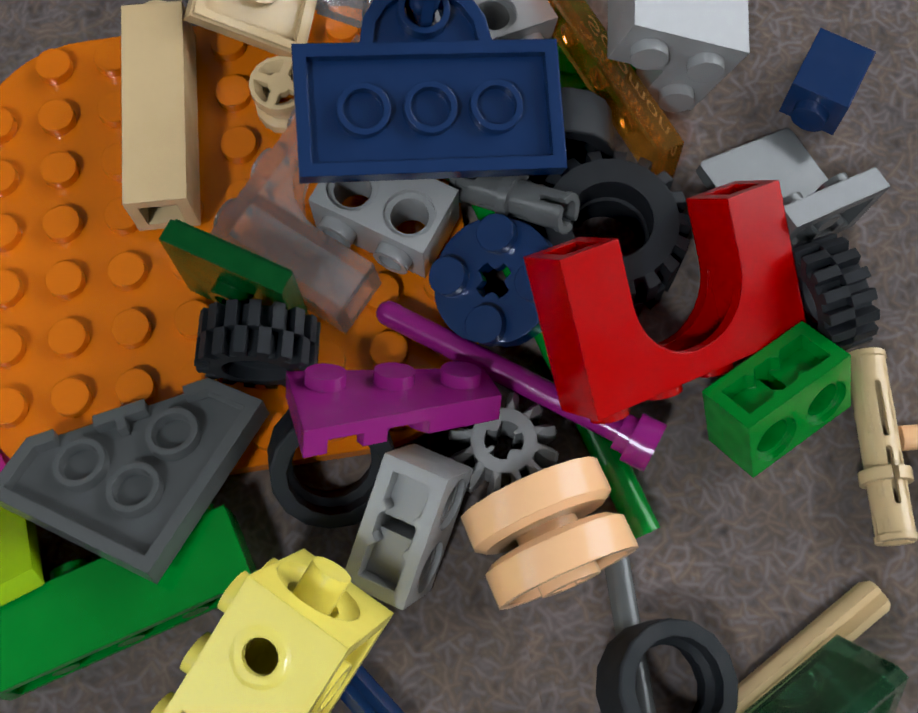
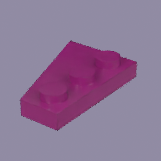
[286,361,502,458]

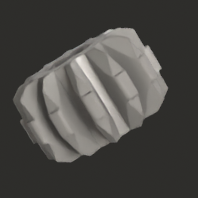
[448,392,559,496]

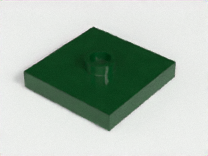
[159,219,309,315]

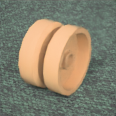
[461,456,639,610]

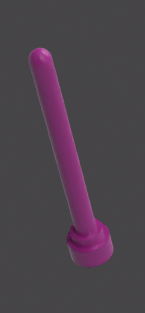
[376,301,667,472]

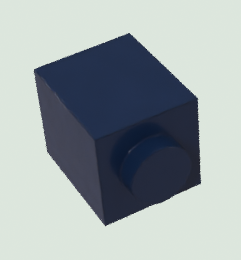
[779,28,876,135]

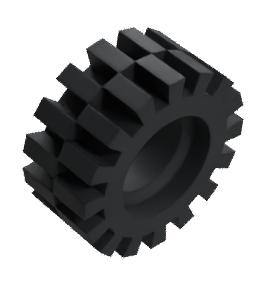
[792,233,880,350]
[194,299,321,389]

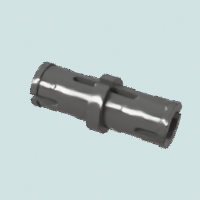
[449,175,580,234]

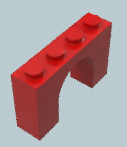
[523,180,806,424]

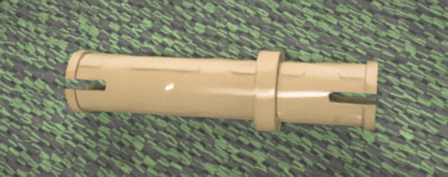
[848,347,918,547]

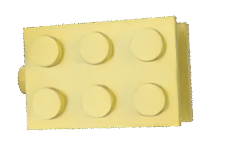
[151,548,394,713]

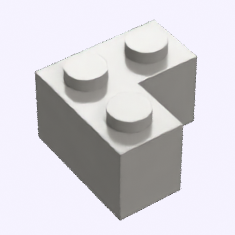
[607,0,750,112]

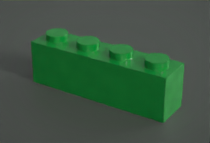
[0,504,257,701]

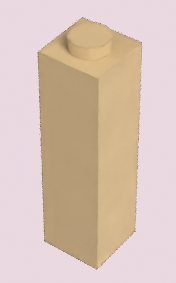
[121,0,201,231]

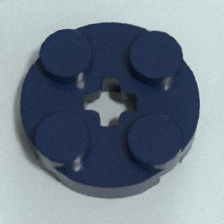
[429,213,553,347]

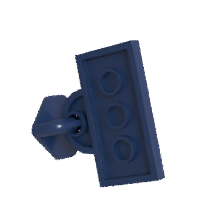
[291,0,567,184]

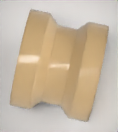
[249,56,296,134]

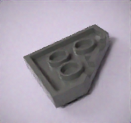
[0,378,270,584]

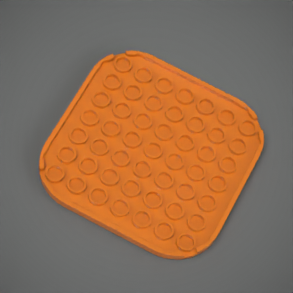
[0,9,479,475]

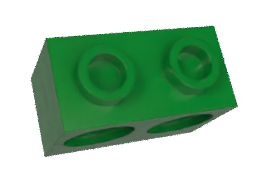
[702,321,851,478]

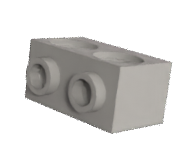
[308,179,459,278]
[345,444,474,610]

